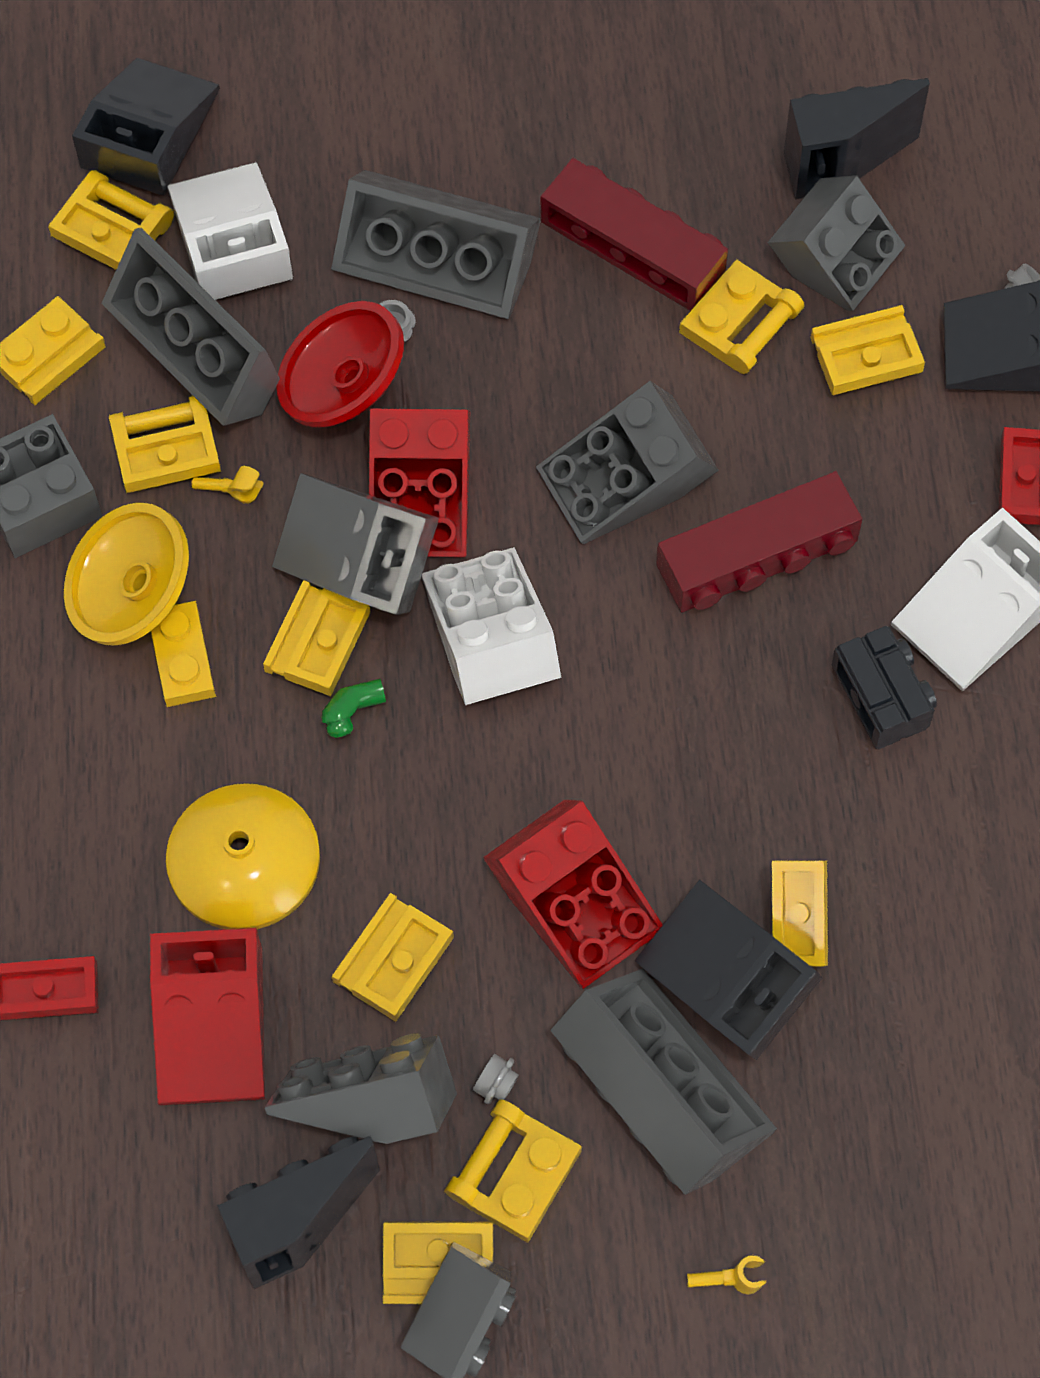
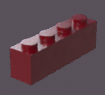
[540,158,728,311]
[656,471,862,613]

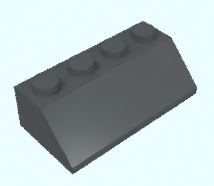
[331,170,541,319]
[101,228,280,426]
[550,969,777,1195]

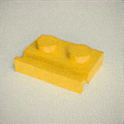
[0,296,106,405]
[810,305,925,396]
[263,580,370,696]
[332,893,454,1022]
[383,1221,493,1304]

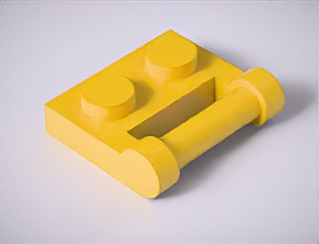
[48,170,174,269]
[679,259,805,374]
[109,396,221,493]
[444,1099,582,1243]

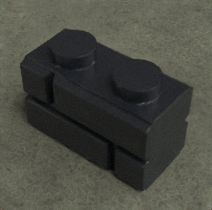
[831,626,937,750]

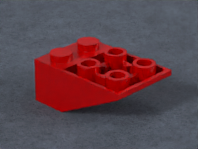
[369,409,470,557]
[483,799,663,989]
[150,928,265,1105]

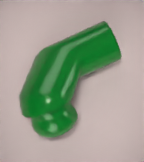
[322,679,386,738]

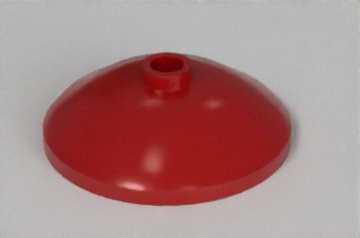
[276,301,404,427]

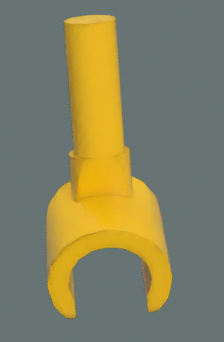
[192,466,264,504]
[687,1255,766,1295]

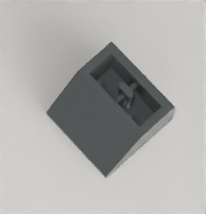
[767,176,905,311]
[0,414,103,558]
[400,1242,516,1378]

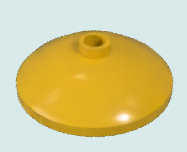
[64,503,189,645]
[166,784,320,930]

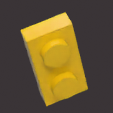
[151,601,216,707]
[772,860,828,966]

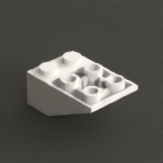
[167,162,293,300]
[891,508,1040,691]
[421,547,561,705]

